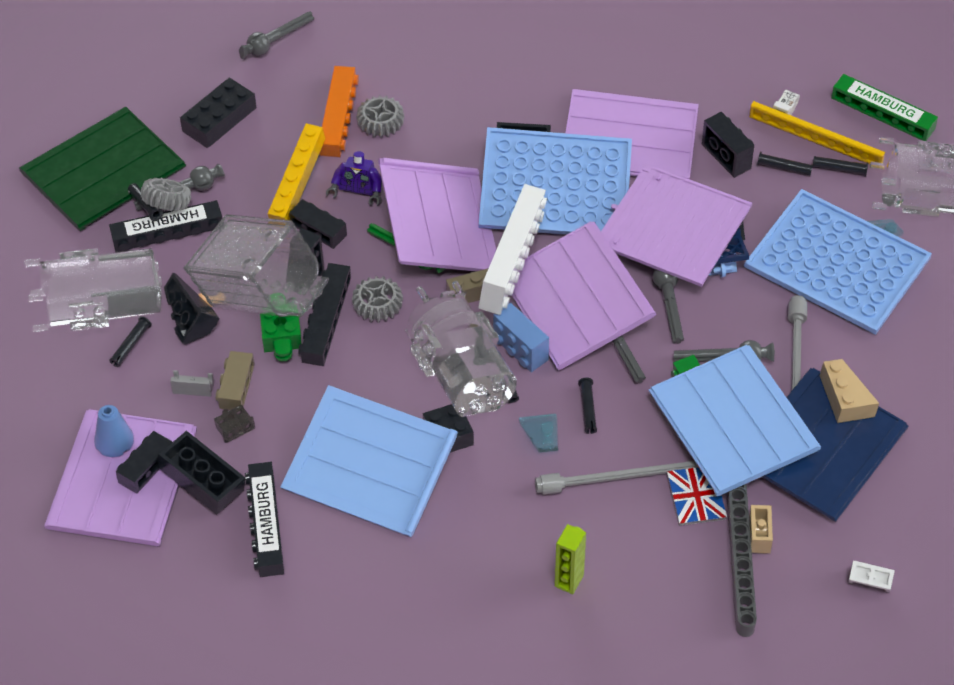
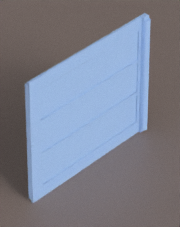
[648,345,821,496]
[280,385,458,537]

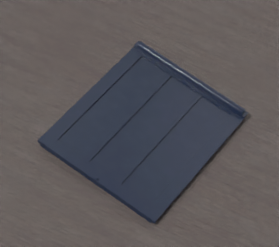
[762,368,909,522]

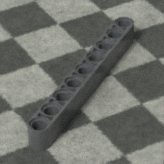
[727,484,757,637]

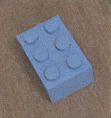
[493,303,549,373]

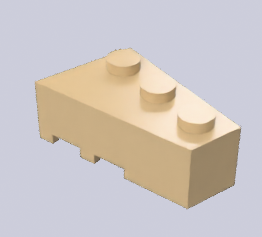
[820,359,879,423]

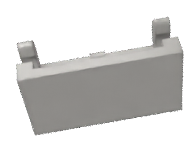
[170,370,214,397]

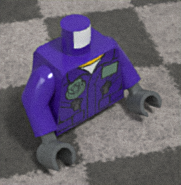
[326,151,382,206]

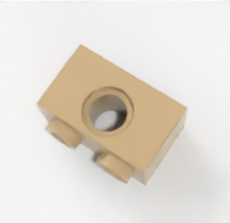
[749,505,773,553]

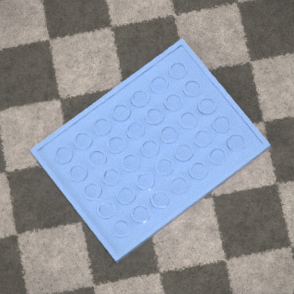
[478,127,632,235]
[744,189,932,335]

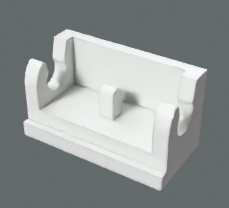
[848,560,895,592]

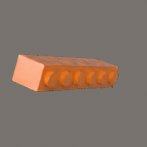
[319,66,359,157]

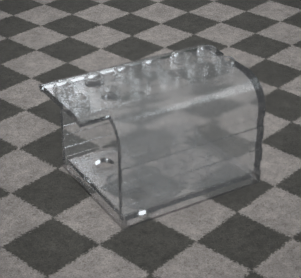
[183,214,330,317]

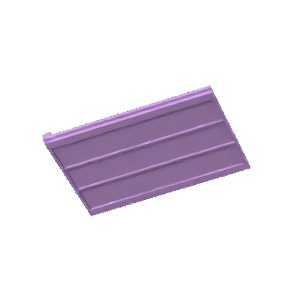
[565,89,699,179]
[378,158,496,271]
[512,221,656,370]
[44,409,197,546]

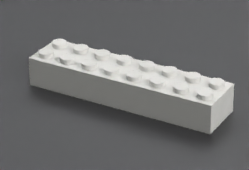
[478,184,547,315]

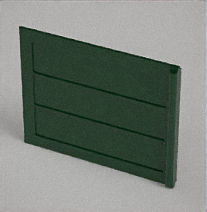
[19,107,186,231]

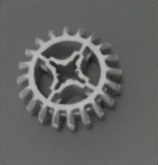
[356,95,404,138]
[141,178,191,211]
[352,276,403,323]

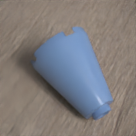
[94,405,134,457]

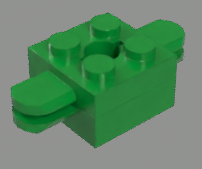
[260,294,302,361]

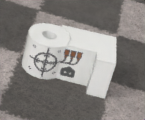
[773,90,800,115]

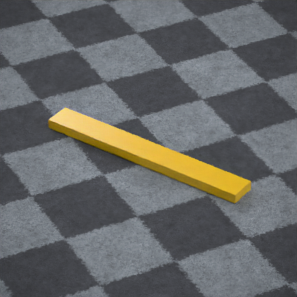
[749,101,885,168]

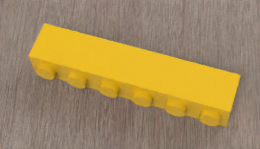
[267,123,325,229]

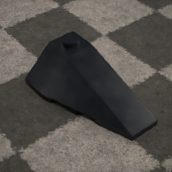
[164,273,220,344]

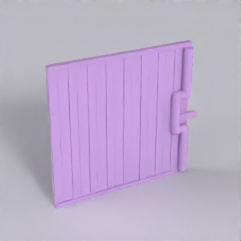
[601,163,752,287]

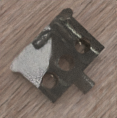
[214,405,255,443]

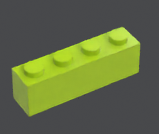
[555,524,586,594]

